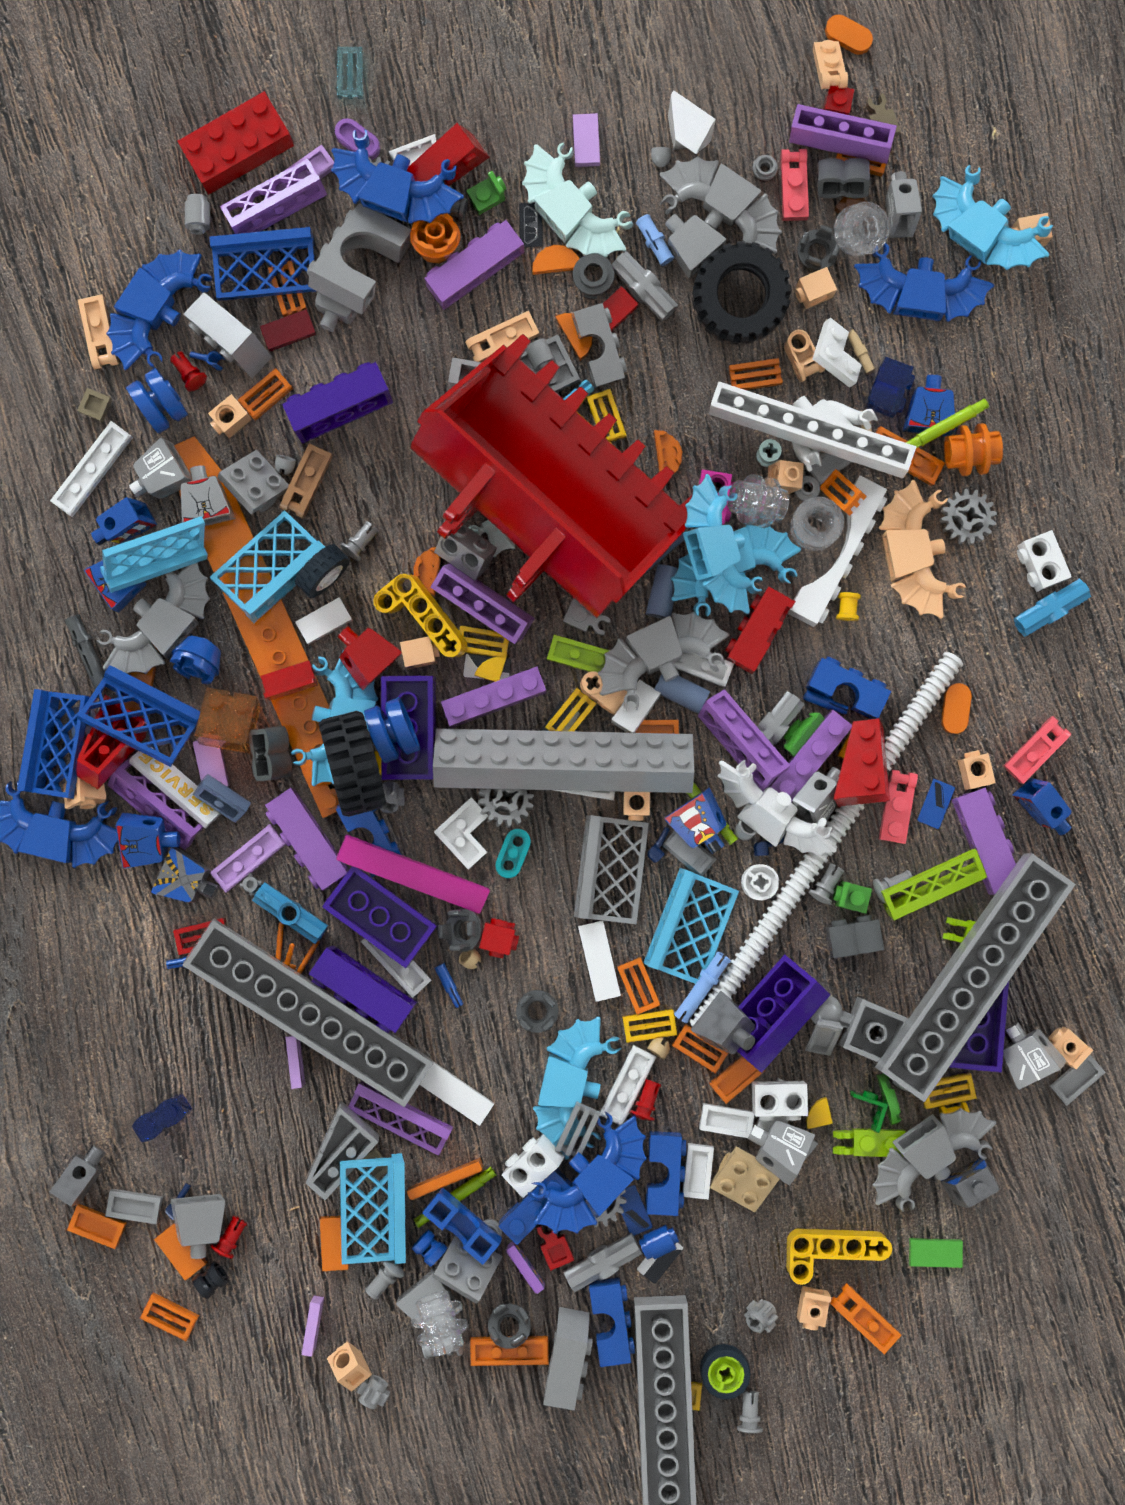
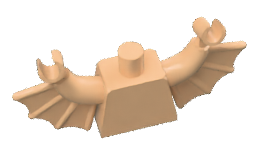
[879,480,966,619]

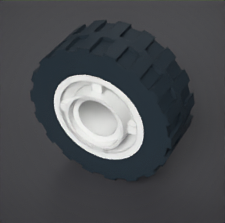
[294,544,350,598]

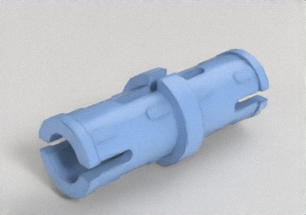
[636,214,674,266]

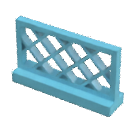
[210,510,325,623]
[100,516,208,593]
[643,868,739,984]
[340,1153,406,1265]

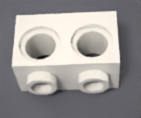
[1017,530,1072,592]
[752,1081,808,1121]
[502,1134,565,1198]

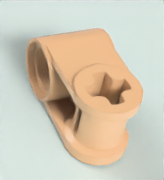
[784,329,825,382]
[580,672,627,715]

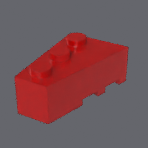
[407,123,490,186]
[725,586,796,674]
[77,695,146,790]
[834,718,890,807]

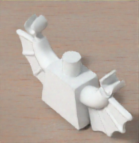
[718,760,836,856]

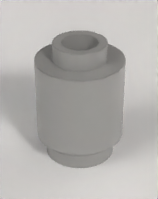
[185,194,210,235]

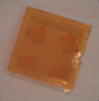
[194,687,261,754]

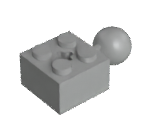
[811,996,909,1062]

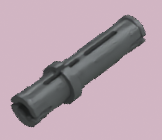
[64,614,105,690]

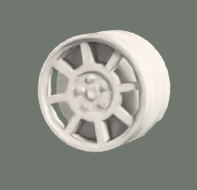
[741,864,779,900]

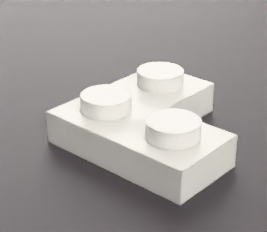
[813,318,862,388]
[434,797,489,870]

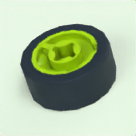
[700,1344,751,1400]

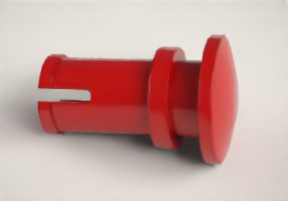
[170,351,207,392]
[630,1079,661,1121]
[210,1215,248,1259]

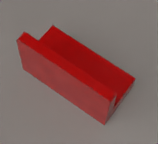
[261,660,318,701]

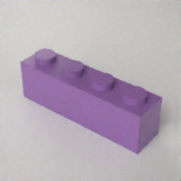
[789,104,897,164]
[424,220,524,310]
[430,563,535,644]
[441,667,546,728]
[769,710,852,802]
[951,787,1017,895]
[265,788,349,890]

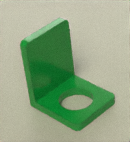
[850,1090,888,1133]

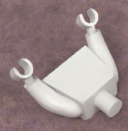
[792,395,878,472]

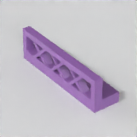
[220,158,327,234]
[698,689,790,791]
[108,755,204,850]
[348,1081,453,1156]

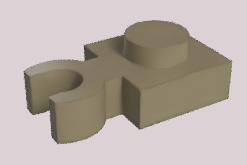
[866,93,901,137]

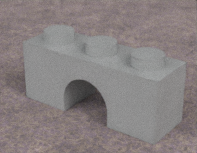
[571,303,627,388]

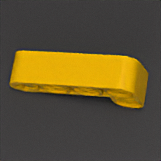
[373,574,467,657]
[786,1229,892,1285]

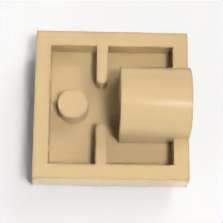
[710,1147,779,1212]

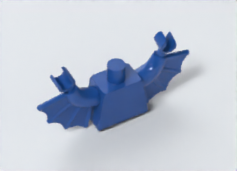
[331,129,464,224]
[854,243,994,322]
[106,249,212,370]
[0,780,118,868]
[528,1112,647,1234]

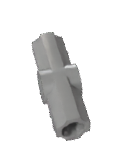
[612,251,678,322]
[742,691,804,757]
[564,1233,642,1293]

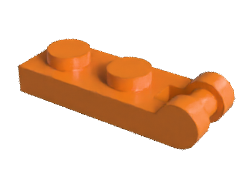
[830,1283,902,1355]

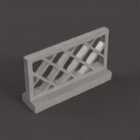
[574,815,649,924]

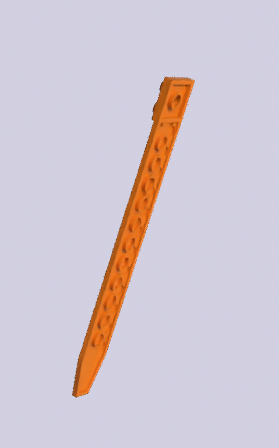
[174,436,339,818]

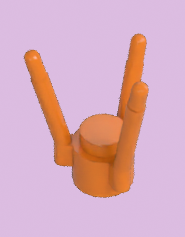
[275,922,320,975]

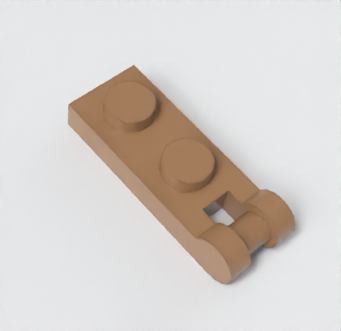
[280,444,333,519]

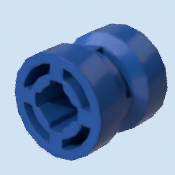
[411,1229,448,1267]

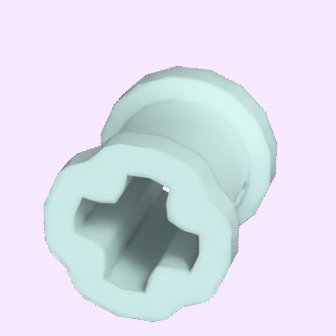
[756,439,782,467]

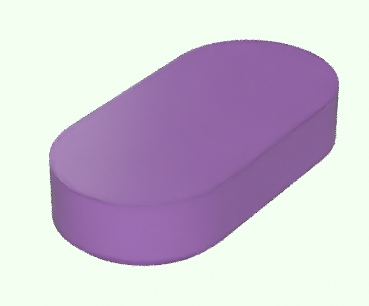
[335,118,380,160]

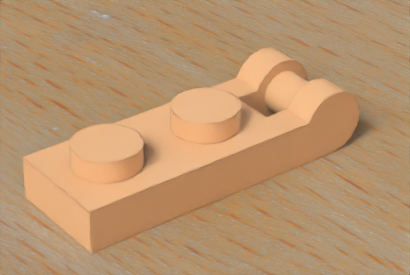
[813,40,848,89]
[78,294,120,370]
[465,311,540,363]

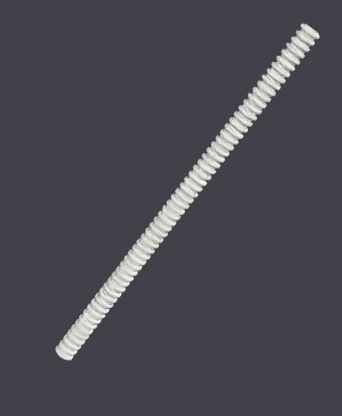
[689,652,963,1026]

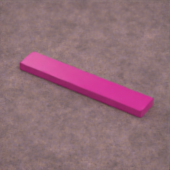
[336,834,490,914]

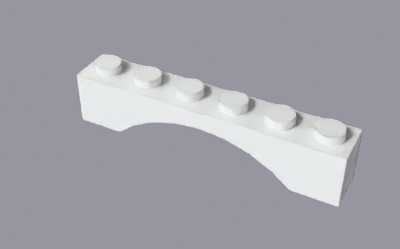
[788,476,887,627]

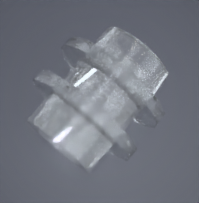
[834,202,889,256]
[728,474,789,528]
[790,497,844,551]
[411,1290,469,1356]

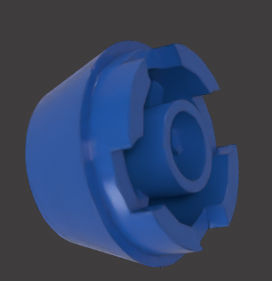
[170,636,221,684]

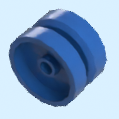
[126,367,188,434]
[364,697,420,764]

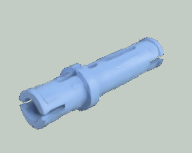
[674,951,731,1023]

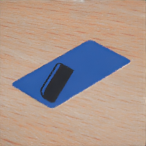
[917,779,955,829]
[620,1185,653,1236]

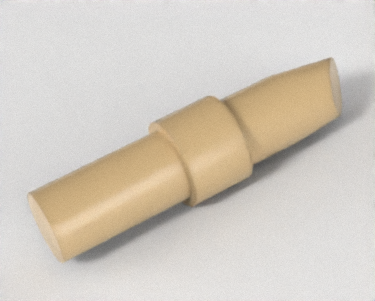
[848,329,876,374]

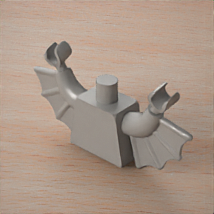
[660,156,782,254]
[97,562,210,674]
[598,612,730,711]
[872,1108,996,1212]

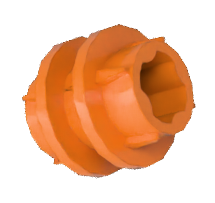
[944,423,1003,477]

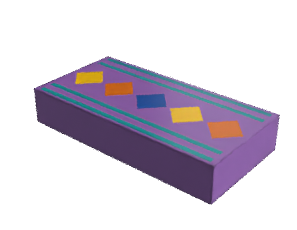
[506,1241,545,1294]

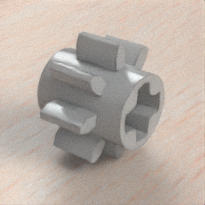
[380,781,405,813]
[744,1299,778,1333]
[356,1375,390,1409]

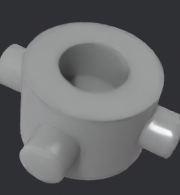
[240,873,262,895]

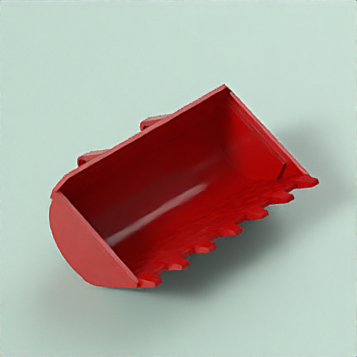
[410,334,693,619]

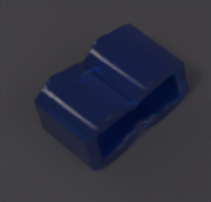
[865,356,915,418]
[132,1094,192,1142]

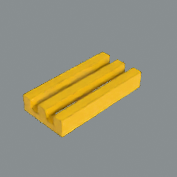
[586,389,627,442]
[459,625,509,658]
[545,688,597,731]
[622,1009,677,1043]
[924,1072,977,1109]

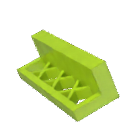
[881,849,987,920]

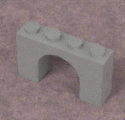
[307,202,411,314]

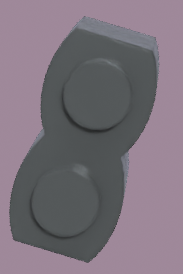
[818,158,870,198]
[249,726,292,781]
[825,915,884,958]

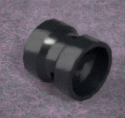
[192,1261,229,1299]

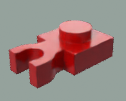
[536,1225,574,1271]

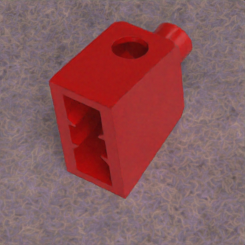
[337,626,402,690]

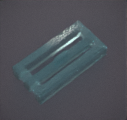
[337,47,363,99]

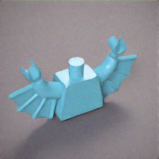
[932,165,1053,270]
[683,474,763,614]
[671,523,801,616]
[291,650,378,786]
[533,1016,621,1160]

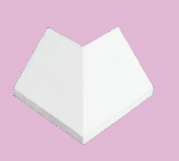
[668,91,716,154]

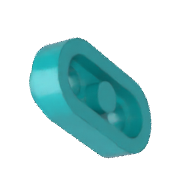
[495,829,531,878]

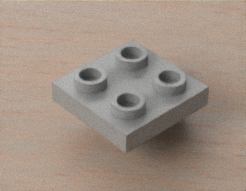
[520,334,580,393]
[217,449,289,515]
[432,1235,503,1304]

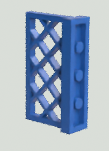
[210,227,316,301]
[77,665,202,767]
[17,689,90,799]

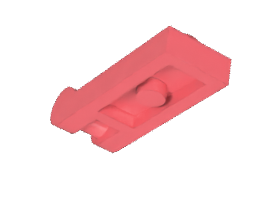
[780,149,809,221]
[1003,716,1071,784]
[879,769,918,844]

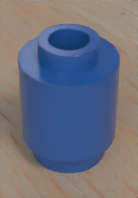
[639,1225,679,1260]

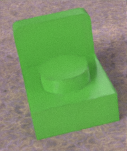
[466,171,506,215]
[833,881,872,914]

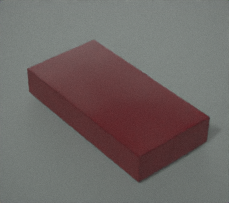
[260,309,316,352]

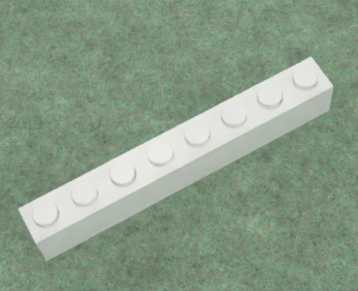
[709,382,916,478]

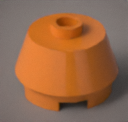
[410,213,460,263]

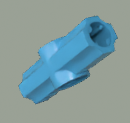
[1013,578,1091,637]
[252,882,329,944]

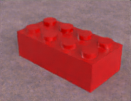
[177,91,294,195]

